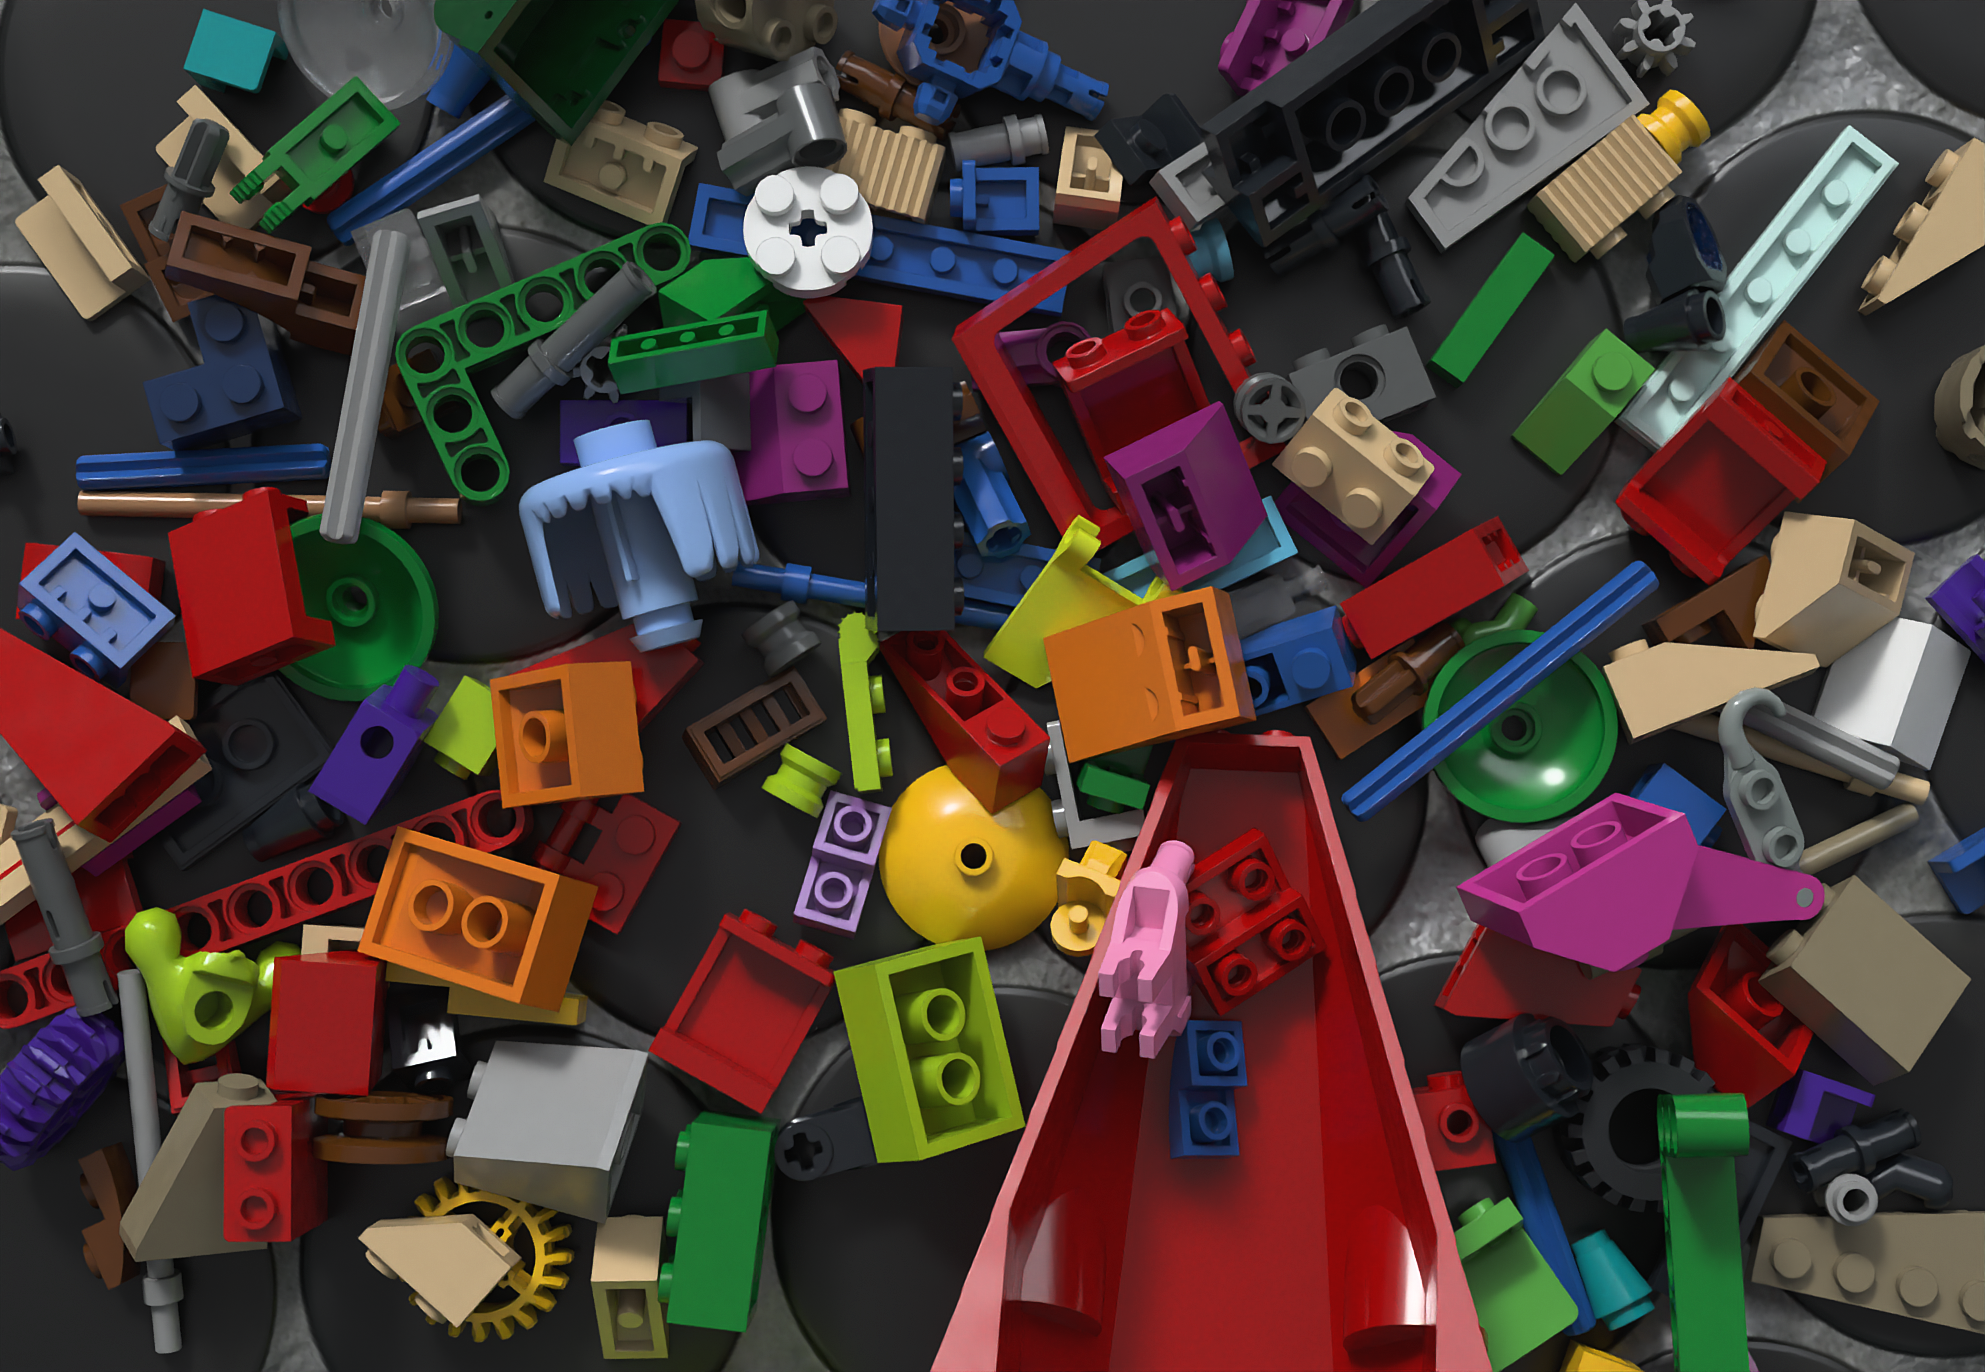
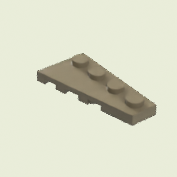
[1744,1210,1985,1334]

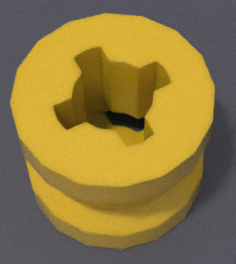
[1637,90,1710,164]

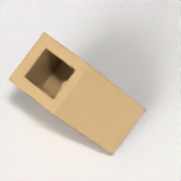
[358,1214,522,1328]

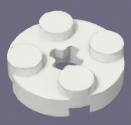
[743,166,873,298]

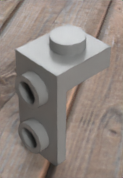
[1044,720,1147,852]

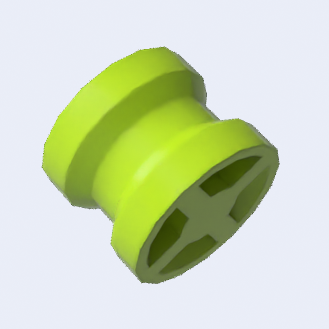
[762,743,842,818]

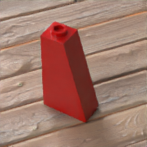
[0,628,207,843]

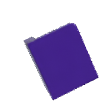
[1766,1068,1876,1144]

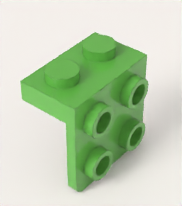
[1454,1197,1578,1372]

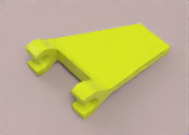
[983,515,1185,689]

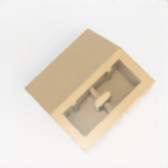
[1753,512,1915,668]

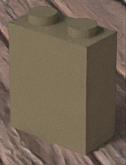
[1757,875,1971,1086]

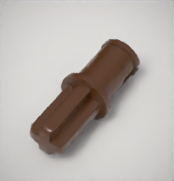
[1351,621,1465,725]

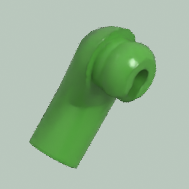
[1450,593,1538,646]

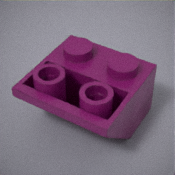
[1103,401,1268,591]

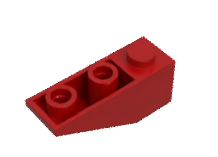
[879,630,1050,814]

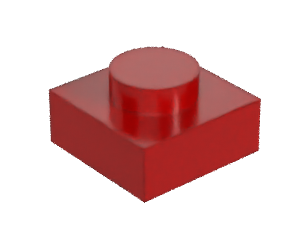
[658,19,727,91]

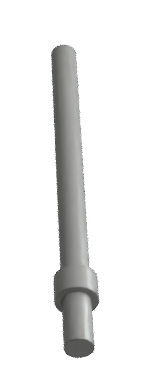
[117,969,184,1353]

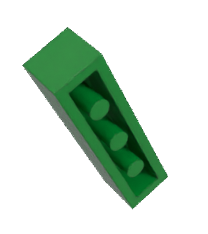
[1425,233,1555,389]
[608,310,779,394]

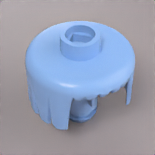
[519,420,760,653]

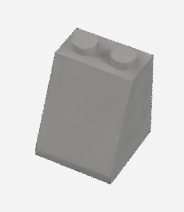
[446,1041,649,1224]

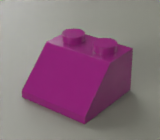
[731,360,852,506]

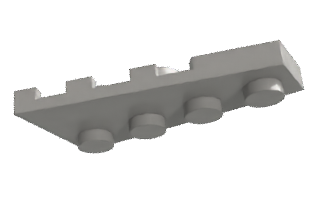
[1405,3,1650,254]

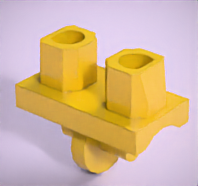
[1050,841,1128,957]

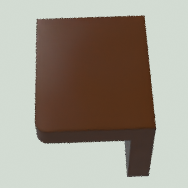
[130,642,199,720]

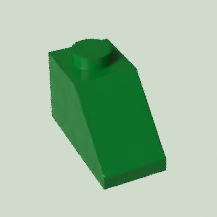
[658,257,807,332]

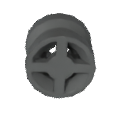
[1233,372,1306,444]
[741,600,822,678]

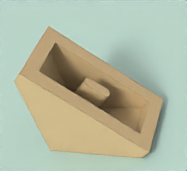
[1052,126,1123,230]

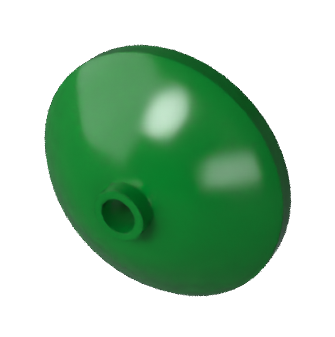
[279,514,439,701]
[1422,629,1618,823]

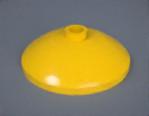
[878,765,1069,951]

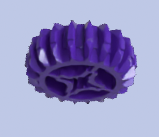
[0,1006,125,1171]

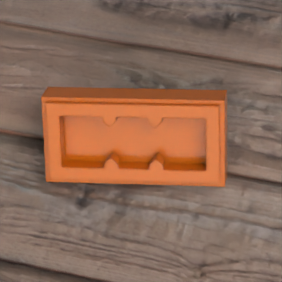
[1304,637,1437,760]

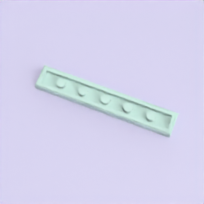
[1614,125,1899,453]

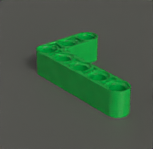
[395,222,691,507]
[1657,1093,1750,1372]

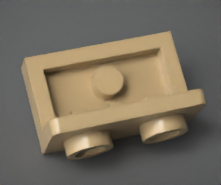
[1272,388,1435,545]

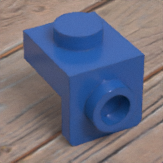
[950,160,1039,236]

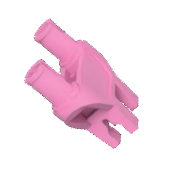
[1099,840,1195,1059]

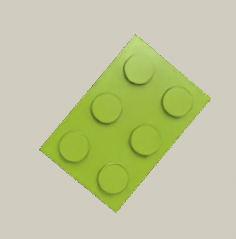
[833,936,1026,1163]

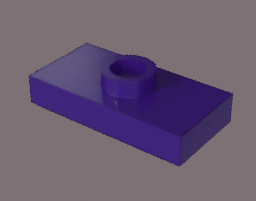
[560,400,689,466]

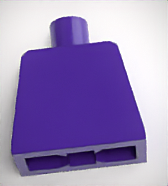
[309,665,440,825]

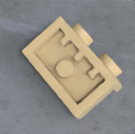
[543,100,698,225]

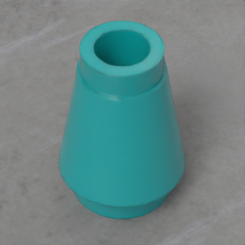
[1570,1228,1655,1331]

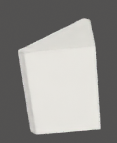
[1811,617,1971,770]

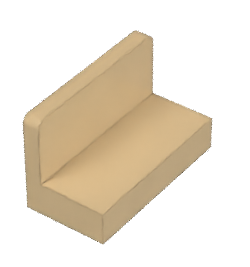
[156,85,291,231]
[15,165,151,321]

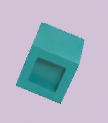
[183,9,290,93]

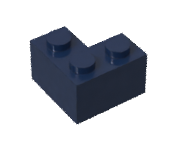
[142,295,303,451]

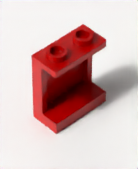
[1052,308,1210,514]
[1615,376,1827,586]
[168,487,336,686]
[648,908,836,1114]
[223,1092,328,1242]

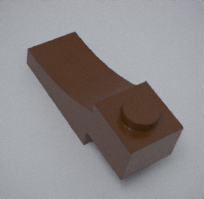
[164,211,366,356]

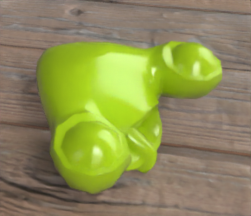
[125,907,301,1065]

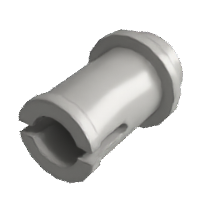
[1812,1174,1878,1226]

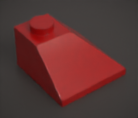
[1688,924,1814,1109]

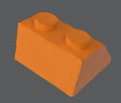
[489,661,644,808]

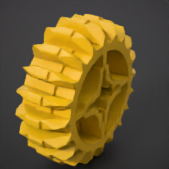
[399,1176,574,1342]

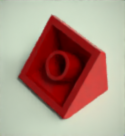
[266,949,388,1096]

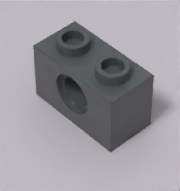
[1285,324,1436,429]

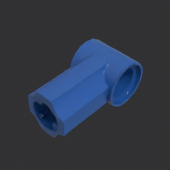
[953,431,1031,559]

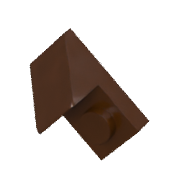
[1641,555,1771,649]

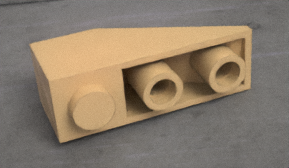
[1858,137,1985,316]

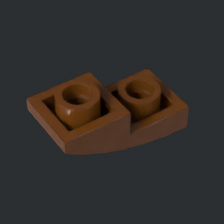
[78,1142,141,1290]

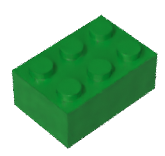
[658,1110,781,1333]

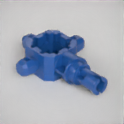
[872,0,1109,126]

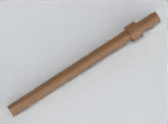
[78,490,462,529]

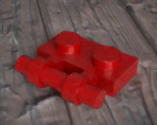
[531,794,682,935]

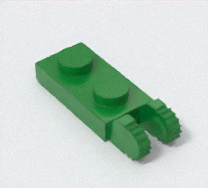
[229,76,401,234]

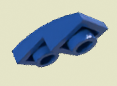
[1169,1020,1248,1159]

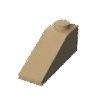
[1601,639,1820,745]

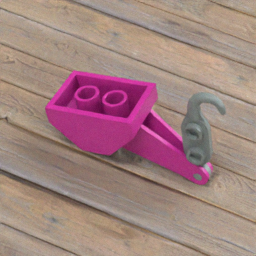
[1456,687,1825,972]

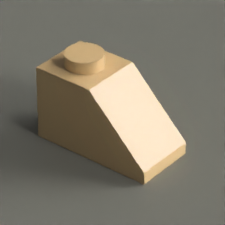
[591,1215,669,1359]

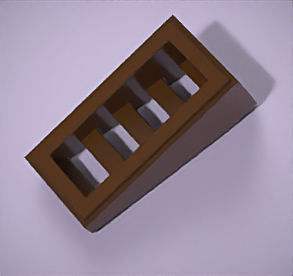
[682,666,827,790]

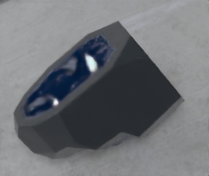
[1645,195,1727,306]

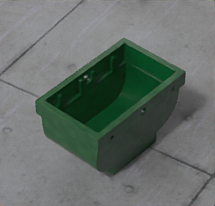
[434,0,679,146]

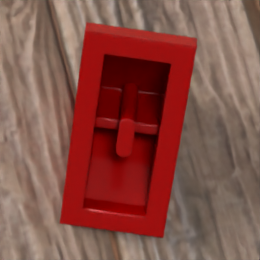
[802,296,904,385]

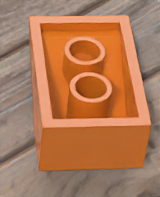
[357,826,599,1012]

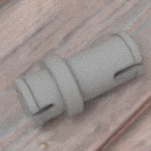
[948,114,1049,173]

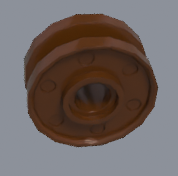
[312,1091,454,1164]

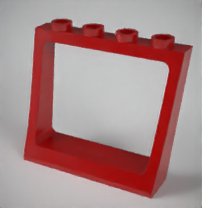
[952,196,1287,552]

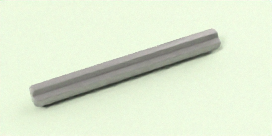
[319,230,411,544]

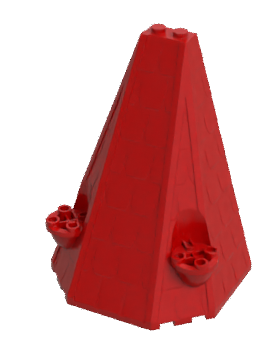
[930,729,1493,1372]

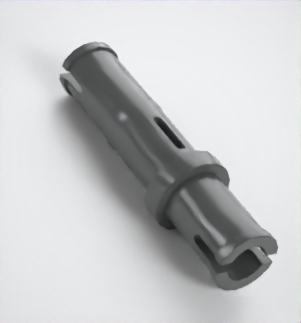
[491,261,657,419]
[10,818,120,1017]

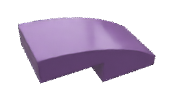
[793,790,892,940]

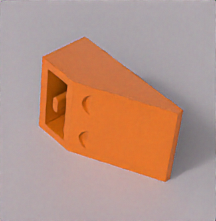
[1043,586,1257,764]

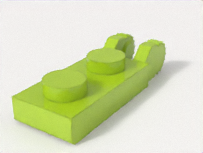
[837,611,893,794]

